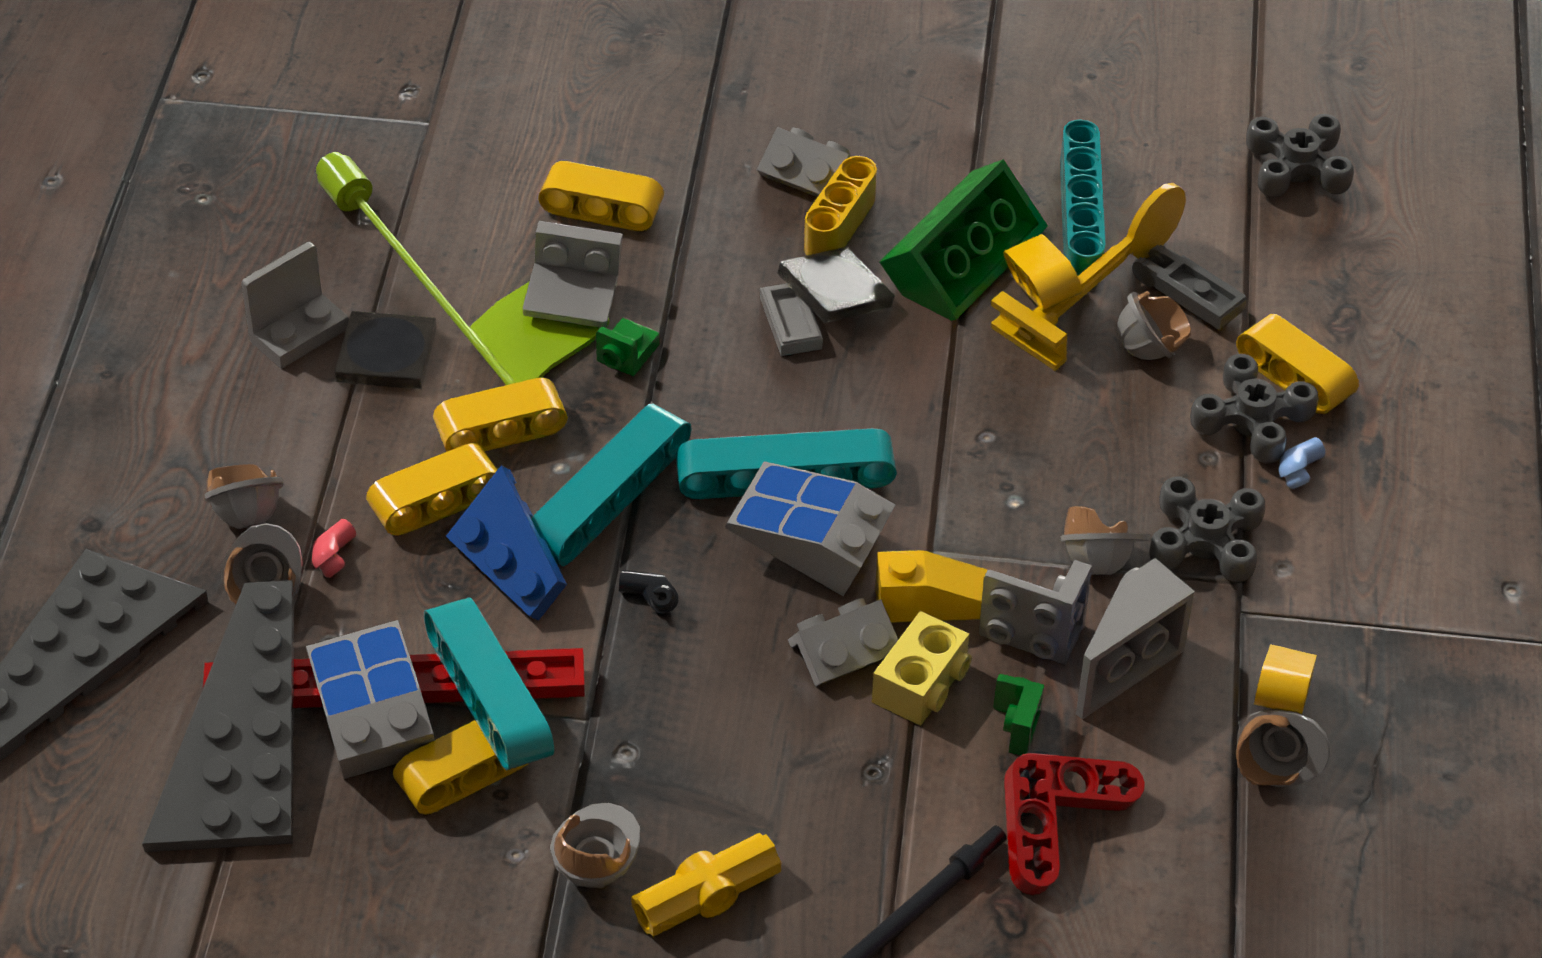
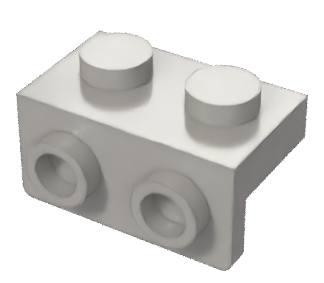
[757,127,851,197]
[788,598,898,687]

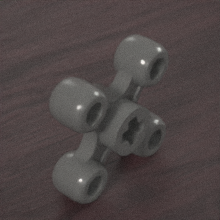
[1246,114,1354,197]
[1190,354,1319,463]
[1149,476,1266,582]

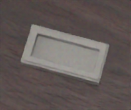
[760,281,823,356]

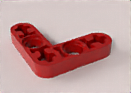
[1004,753,1145,895]

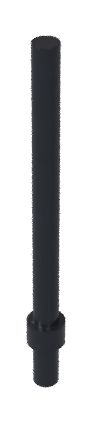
[841,825,1007,958]

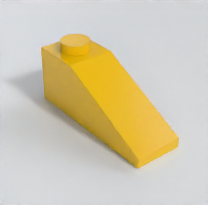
[875,550,988,622]

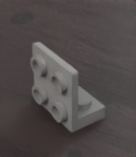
[523,221,623,328]
[241,242,350,369]
[979,560,1092,665]

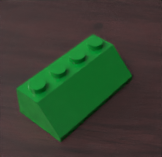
[879,159,1048,321]

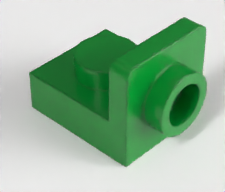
[596,318,660,377]
[993,674,1045,755]

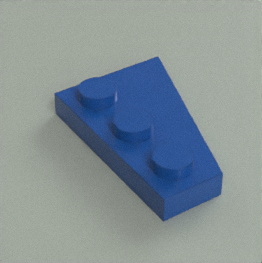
[446,465,567,620]

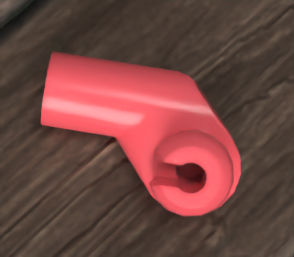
[312,519,356,578]

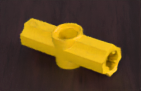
[631,833,782,937]

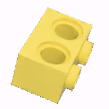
[872,611,972,726]

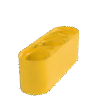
[804,156,877,258]
[538,161,664,231]
[1004,234,1082,310]
[1236,314,1359,414]
[433,378,568,452]
[366,443,497,536]
[1254,644,1317,714]
[393,720,528,814]

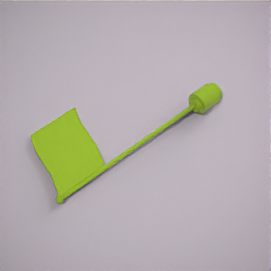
[316,152,610,385]

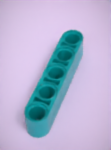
[1060,119,1106,276]
[531,403,692,566]
[676,428,897,499]
[424,597,555,770]

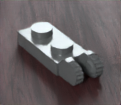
[1131,245,1248,330]

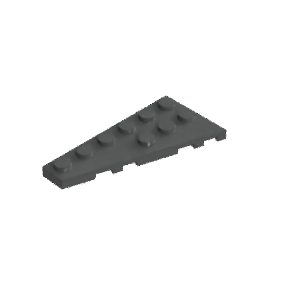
[0,549,209,762]
[142,580,294,852]

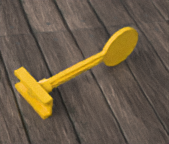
[991,183,1186,371]

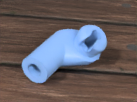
[1279,437,1326,489]

